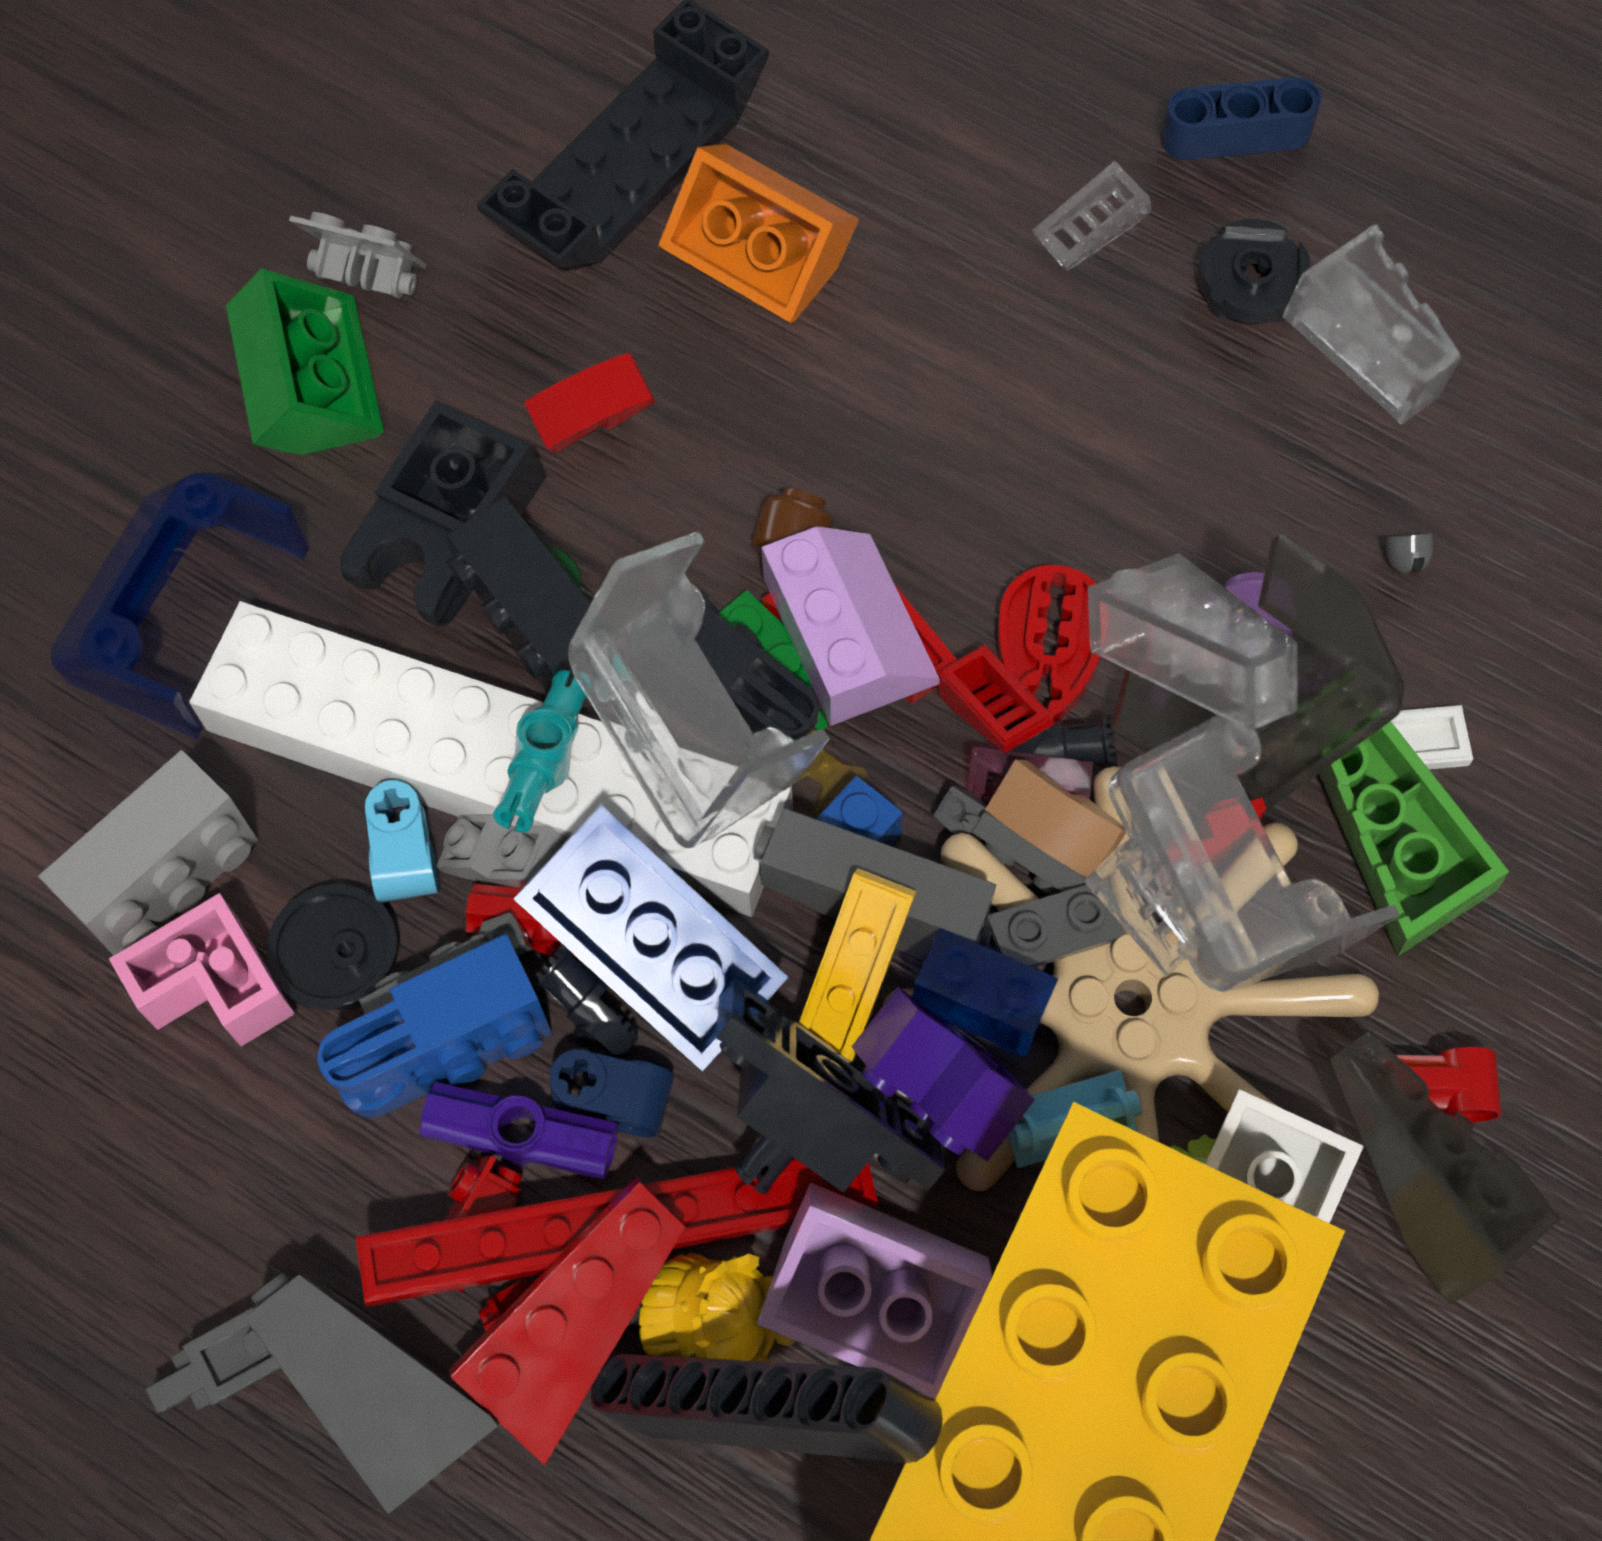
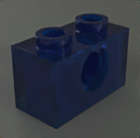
[912,928,1058,1057]

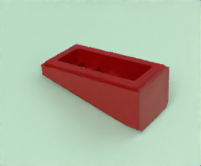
[937,644,1054,753]

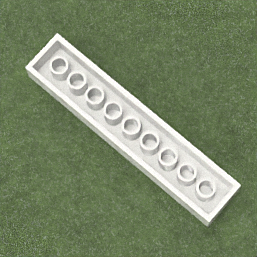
[189,601,793,917]

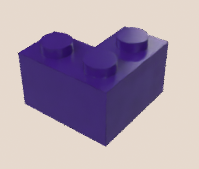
[852,987,1035,1161]

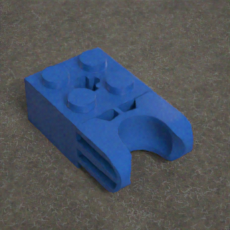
[317,933,552,1118]

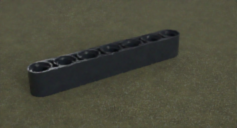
[591,1354,943,1463]

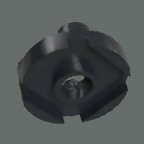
[1198,219,1311,324]

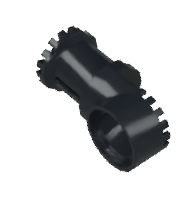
[998,714,1118,774]
[529,943,638,1059]

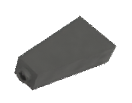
[754,808,997,980]
[244,1273,499,1514]

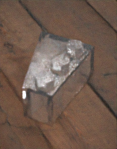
[1282,224,1462,425]

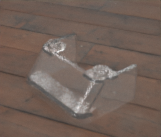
[568,531,830,848]
[1109,697,1400,992]

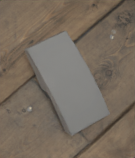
[436,814,565,889]

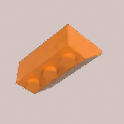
[658,144,859,323]

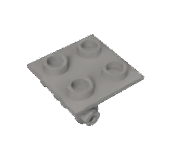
[289,212,427,298]

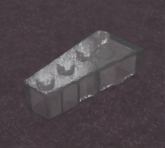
[1088,553,1298,731]

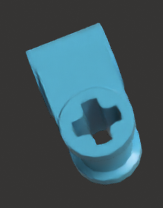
[365,780,439,903]

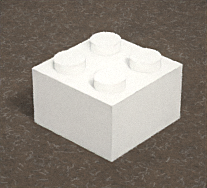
[1205,1089,1364,1223]

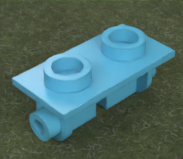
[1008,1070,1142,1168]

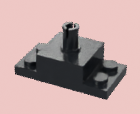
[716,978,945,1194]

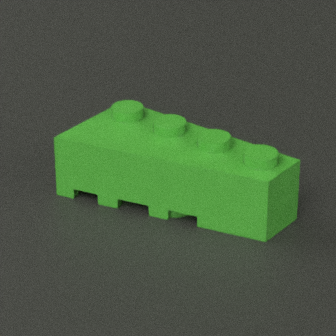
[1302,679,1509,957]

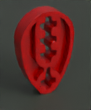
[997,565,1110,721]

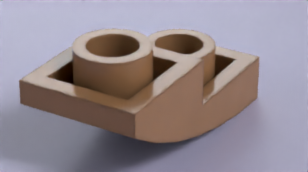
[985,759,1128,880]

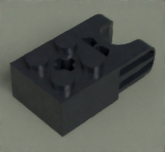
[340,400,546,627]
[624,580,819,781]

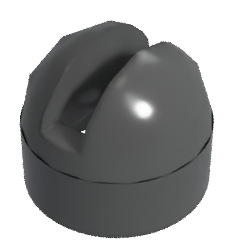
[1385,533,1433,574]

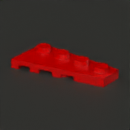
[449,1177,685,1465]

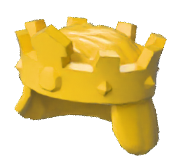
[638,1253,796,1362]

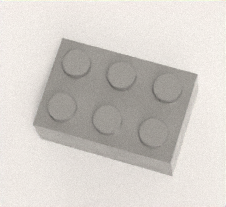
[38,750,258,956]

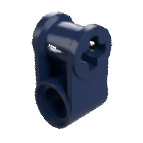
[549,1049,674,1138]

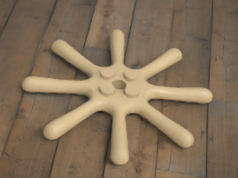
[883,766,1379,1191]

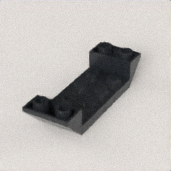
[477,0,769,268]

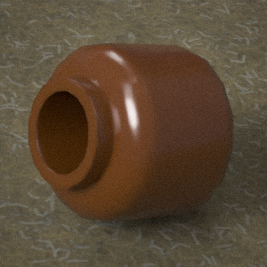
[751,487,833,554]

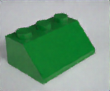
[226,268,384,455]

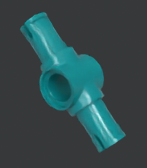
[493,670,591,833]

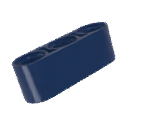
[1161,77,1322,160]

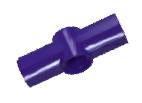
[419,1082,619,1180]

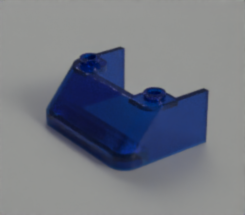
[51,473,309,739]

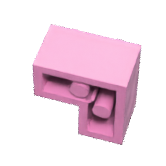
[109,893,295,1047]

